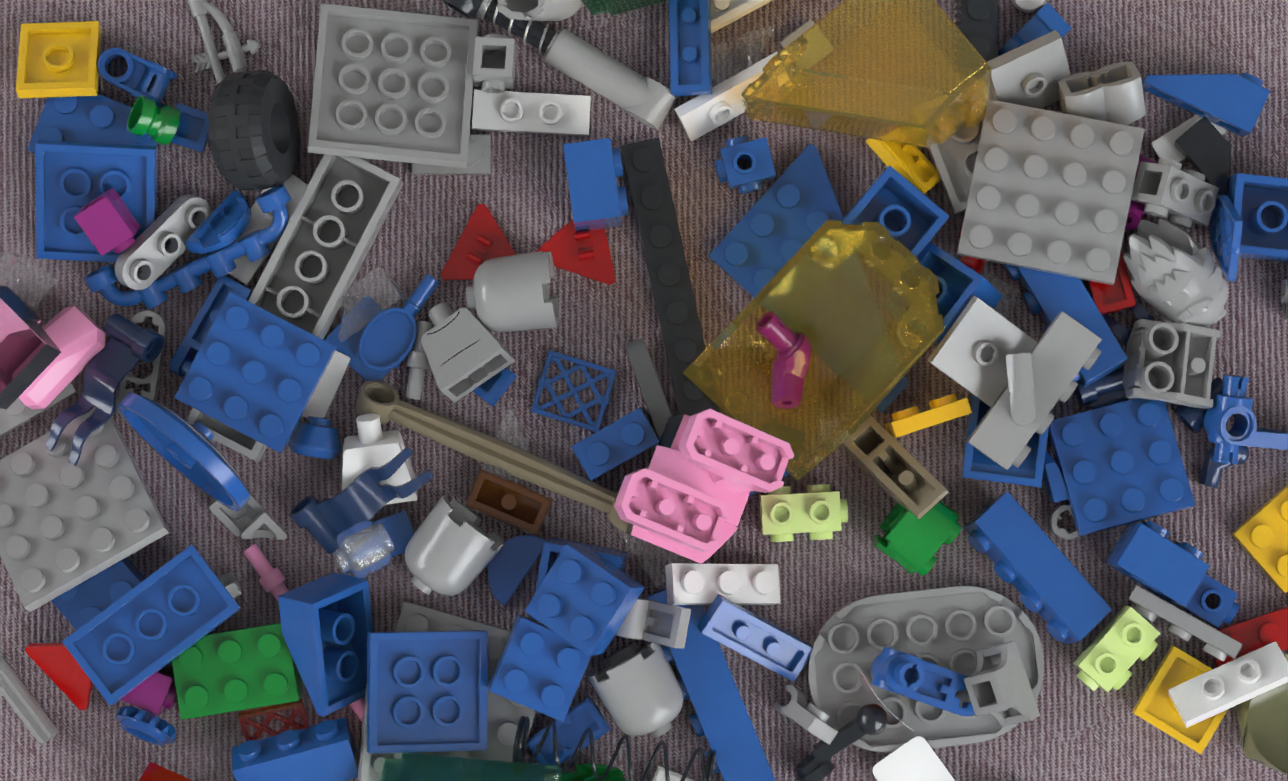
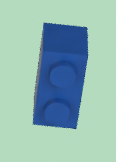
[571,408,659,481]

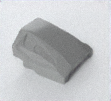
[1123,319,1221,409]

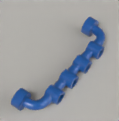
[84,184,291,309]

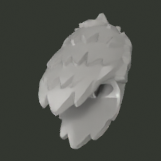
[1124,218,1228,328]

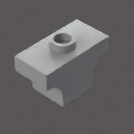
[964,640,1040,727]

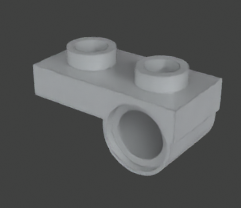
[615,596,691,649]

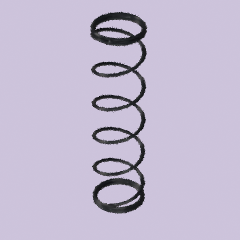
[512,715,717,781]

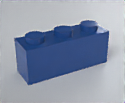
[231,717,359,781]

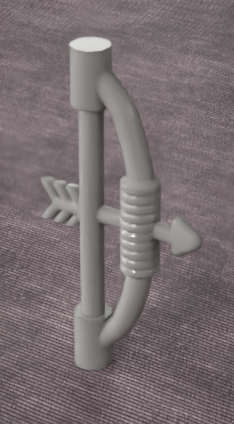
[187,0,261,84]

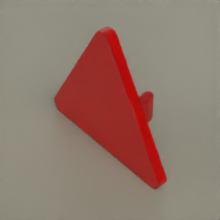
[441,204,516,281]
[535,219,615,285]
[25,643,92,711]

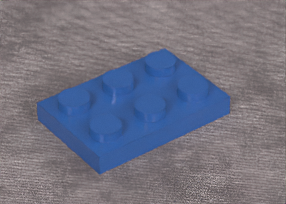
[27,94,159,153]

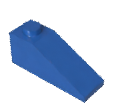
[1142,73,1270,138]

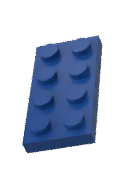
[62,545,241,706]

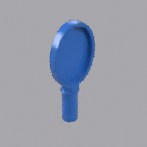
[359,274,440,371]

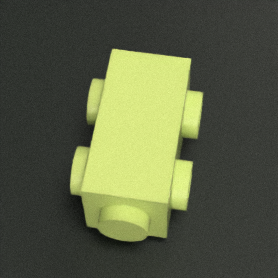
[759,484,848,542]
[1073,605,1160,692]

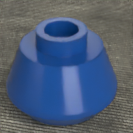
[288,416,342,459]

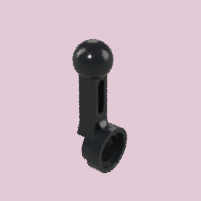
[794,704,888,781]

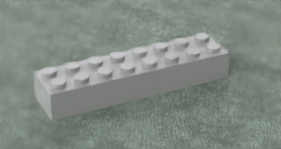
[187,154,404,461]

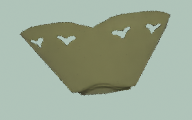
[1236,654,1288,776]

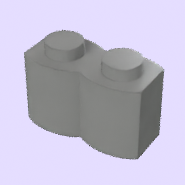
[1057,62,1146,125]

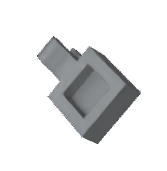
[773,685,838,745]

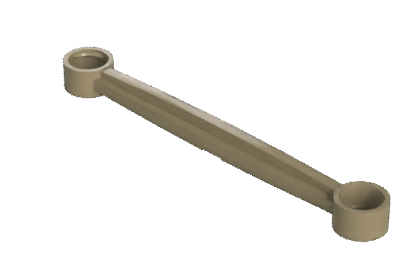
[355,381,629,532]

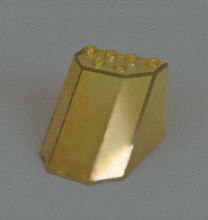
[741,0,992,147]
[683,220,944,481]

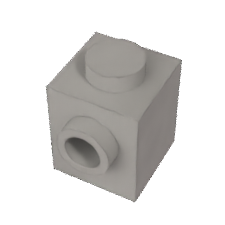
[473,34,516,93]

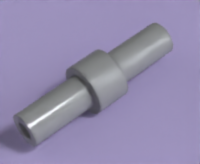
[405,321,433,400]

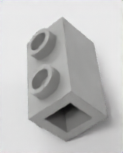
[1131,158,1219,229]

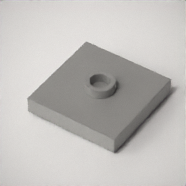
[984,30,1071,109]
[927,296,1038,407]

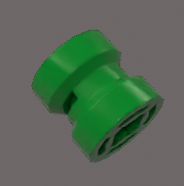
[127,95,180,146]

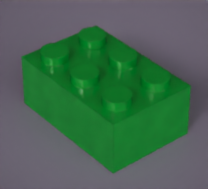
[172,622,304,720]

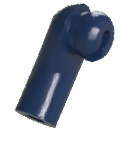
[1198,446,1249,489]

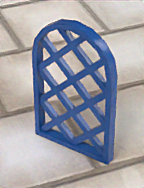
[1210,194,1243,281]

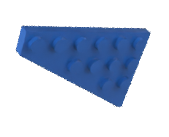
[708,143,909,414]

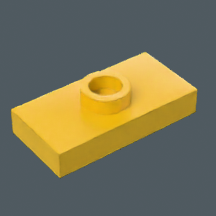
[865,119,940,194]

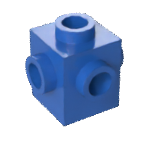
[714,135,776,195]

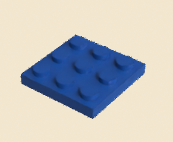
[35,140,157,263]
[174,292,337,453]
[1048,398,1195,537]
[367,630,488,754]

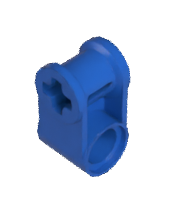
[98,48,178,107]

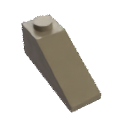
[842,416,949,519]

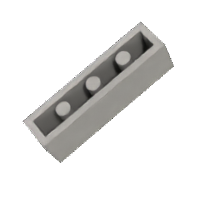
[966,311,1102,470]

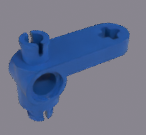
[1203,374,1288,464]
[871,646,975,716]

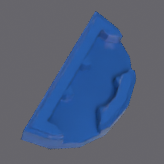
[184,189,252,254]
[488,535,546,606]

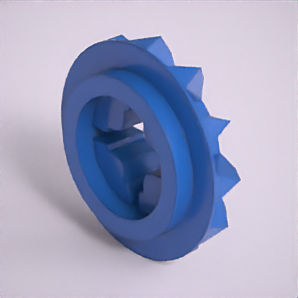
[115,706,176,746]

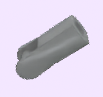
[1006,353,1036,426]

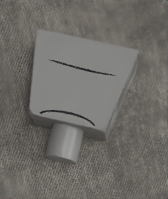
[421,302,516,403]

